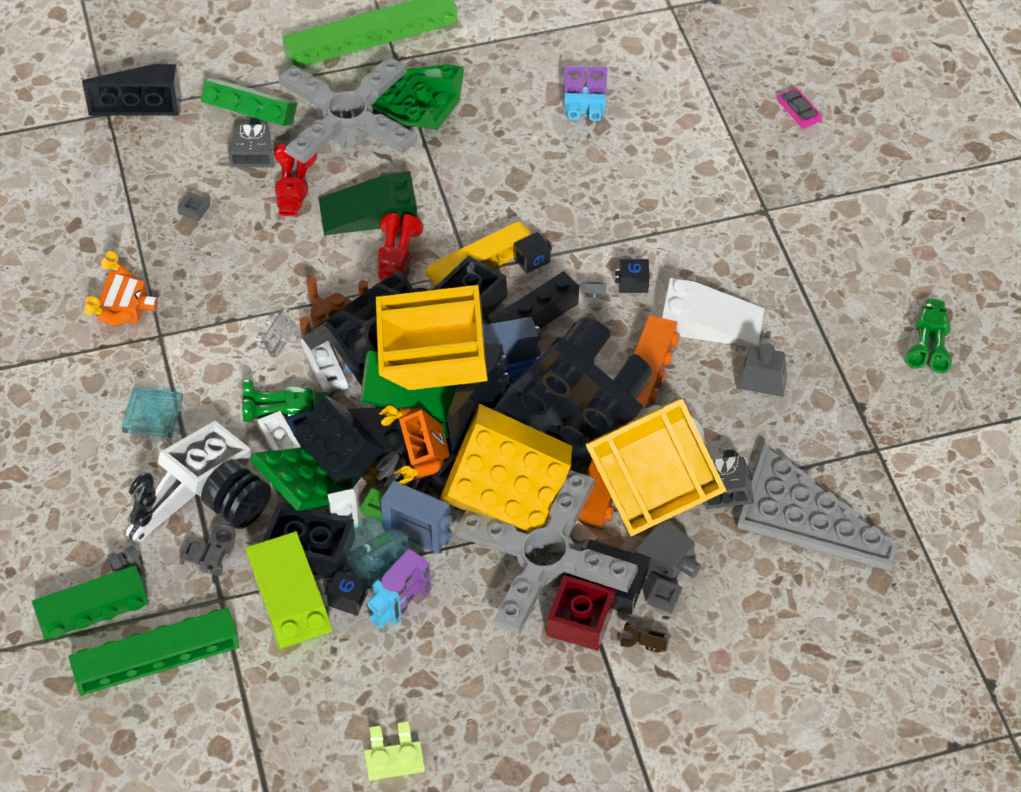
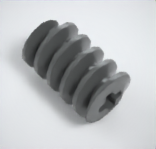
[376,451,431,495]

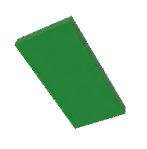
[360,350,458,422]

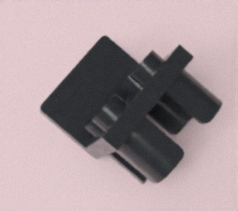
[302,272,430,408]
[491,317,652,478]

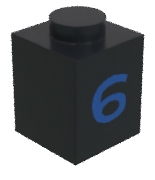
[513,231,552,274]
[614,259,650,293]
[324,571,368,616]

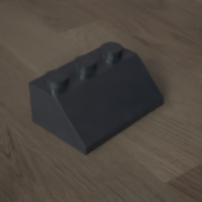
[432,256,508,319]

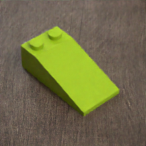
[245,532,333,651]

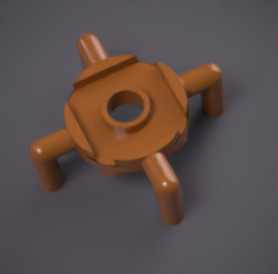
[300,277,368,336]

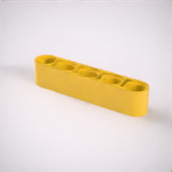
[425,221,532,286]

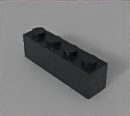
[489,271,579,329]

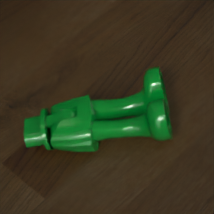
[905,298,952,373]
[242,379,328,422]

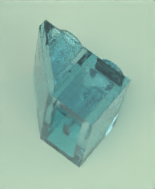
[347,528,409,589]

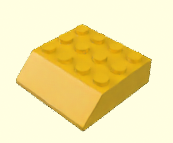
[376,285,488,390]
[586,398,726,536]
[440,404,572,534]

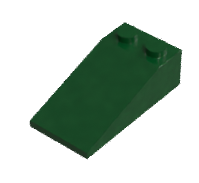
[319,171,417,236]

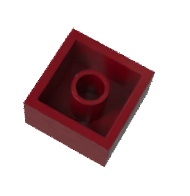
[547,575,616,651]

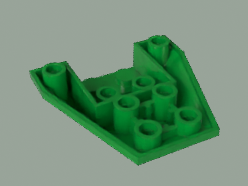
[371,64,464,130]

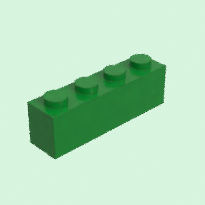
[200,79,298,126]
[31,565,149,640]

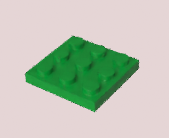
[250,447,350,511]

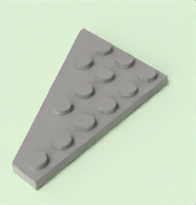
[737,444,898,571]

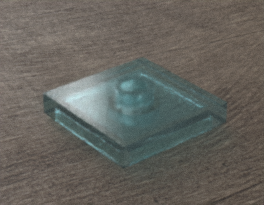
[121,388,183,438]

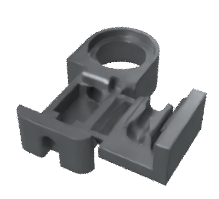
[179,524,236,576]

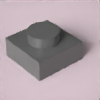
[177,192,211,221]
[582,281,607,298]
[647,578,682,613]

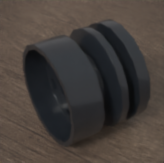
[201,459,271,529]

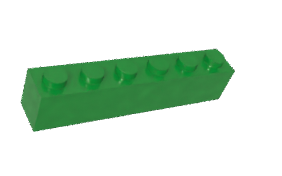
[68,608,240,696]

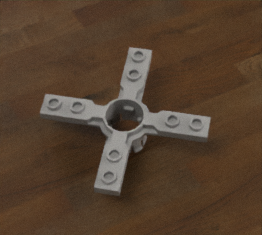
[278,56,417,163]
[455,470,638,634]

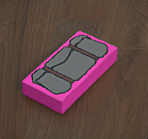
[777,87,822,129]

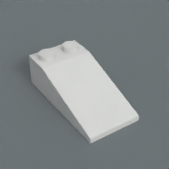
[663,278,765,347]

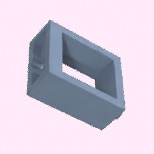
[381,481,453,553]

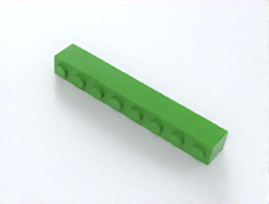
[282,0,457,68]

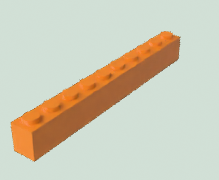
[577,315,680,530]

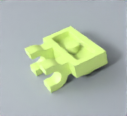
[364,721,425,781]

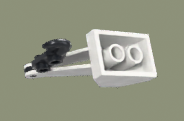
[126,421,252,544]

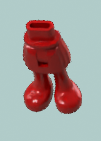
[274,144,317,216]
[377,213,424,281]

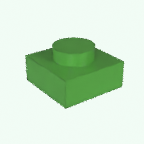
[360,488,385,521]

